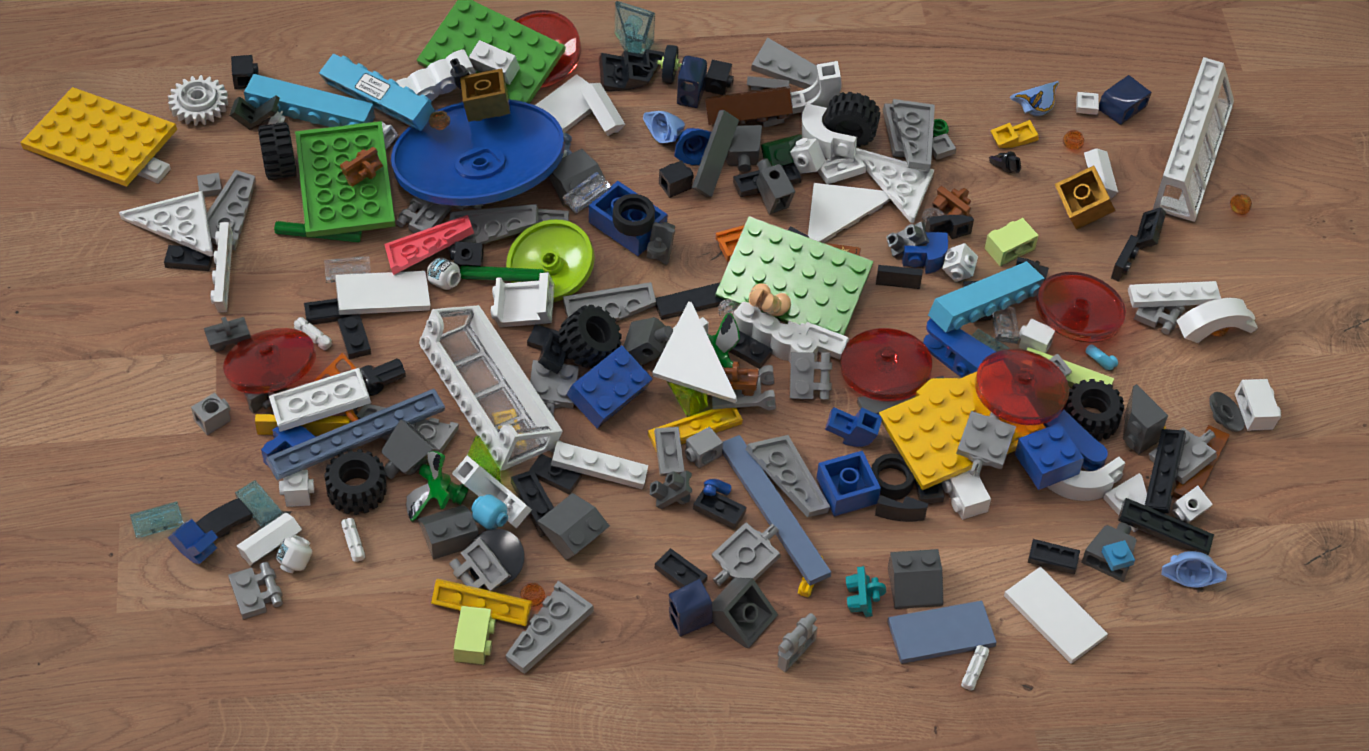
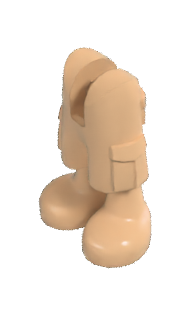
[749,283,791,317]

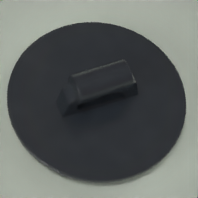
[470,529,525,586]

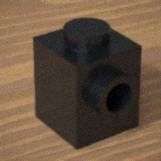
[231,55,259,89]
[705,59,734,95]
[659,160,694,198]
[451,242,484,266]

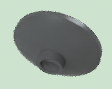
[1209,392,1245,432]

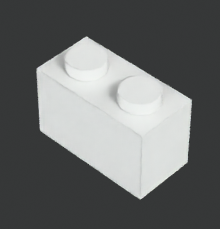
[469,40,520,85]
[1234,379,1281,431]
[942,469,991,520]

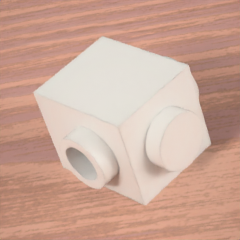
[790,138,826,174]
[279,470,314,507]
[1172,486,1213,524]

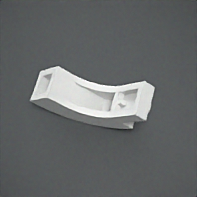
[791,61,841,114]
[802,104,857,160]
[1176,298,1258,343]
[452,455,532,528]
[1048,457,1125,501]

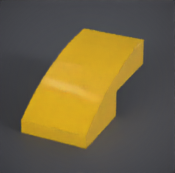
[990,120,1039,148]

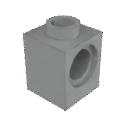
[191,393,231,435]
[685,426,723,468]

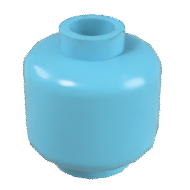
[471,494,508,530]

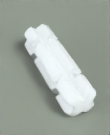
[294,317,332,350]
[341,518,365,562]
[961,645,989,691]

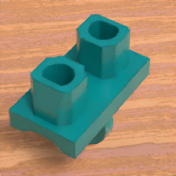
[846,566,886,617]

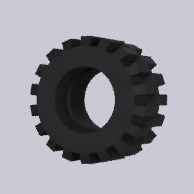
[824,92,881,147]
[258,122,296,180]
[559,305,622,368]
[1063,379,1124,442]
[325,449,387,515]

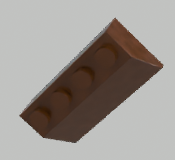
[705,86,793,125]

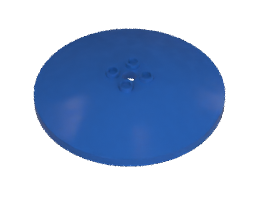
[391,99,565,206]

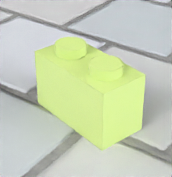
[985,218,1039,266]
[454,606,496,665]

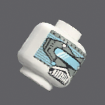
[427,257,461,290]
[276,535,312,573]

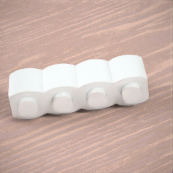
[396,50,476,101]
[733,302,819,363]

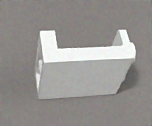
[491,273,555,327]

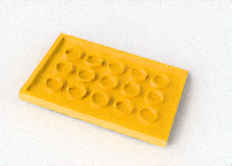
[20,87,177,187]
[879,361,1045,490]

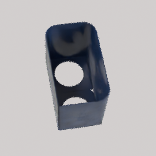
[677,56,707,108]
[1099,75,1152,125]
[669,579,712,637]

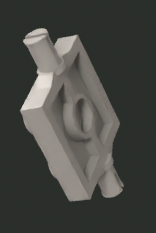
[530,360,579,417]
[956,405,1016,477]
[1149,427,1217,484]
[712,522,781,586]

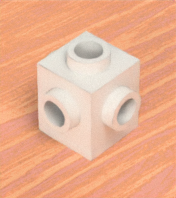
[942,243,978,282]

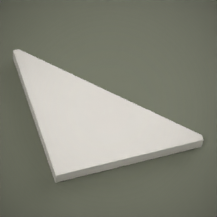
[856,148,934,223]
[808,183,892,243]
[119,191,214,256]
[653,302,737,403]

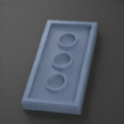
[887,601,997,664]

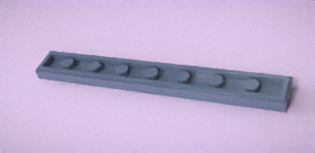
[266,389,445,480]
[722,435,831,586]

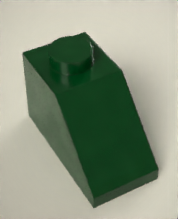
[761,134,802,166]

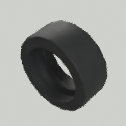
[613,194,655,237]
[871,453,915,500]

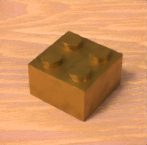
[460,68,510,122]
[1055,165,1116,230]

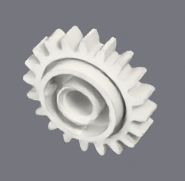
[168,75,228,126]

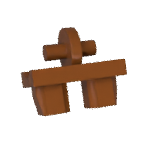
[340,147,383,187]
[932,185,972,217]
[723,361,759,396]

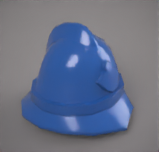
[675,128,711,165]

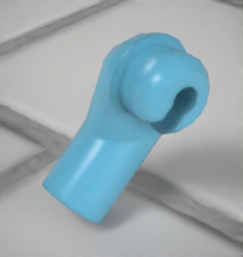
[1085,344,1118,370]

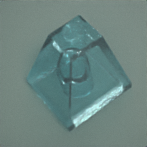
[615,1,655,54]

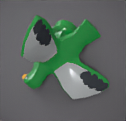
[706,313,740,368]
[406,451,469,522]

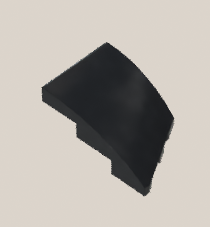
[599,49,664,91]

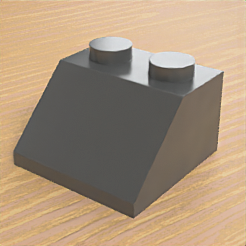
[549,149,608,206]
[1123,384,1168,455]
[536,493,610,560]
[418,505,478,560]
[887,549,943,609]
[712,577,778,648]

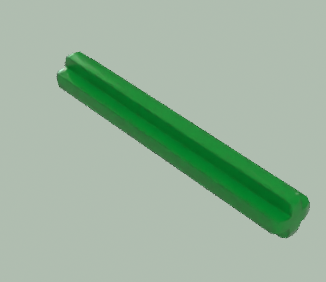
[274,221,362,243]
[460,265,545,282]

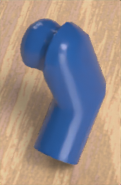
[703,479,731,496]

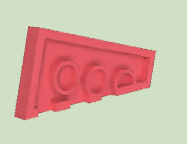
[384,215,474,275]

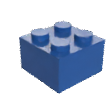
[1015,423,1084,490]
[816,450,881,516]

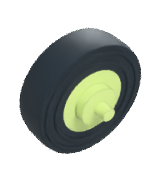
[657,45,682,83]

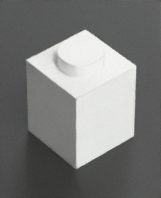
[1018,319,1056,353]

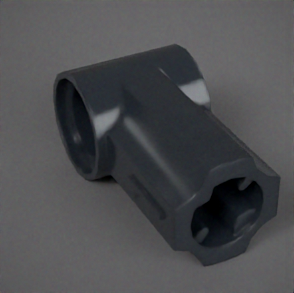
[360,358,406,396]

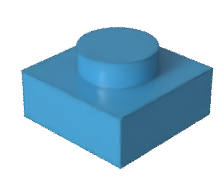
[1101,540,1135,571]

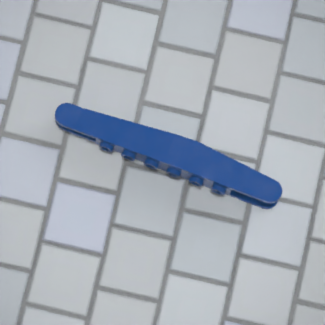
[923,318,1108,471]

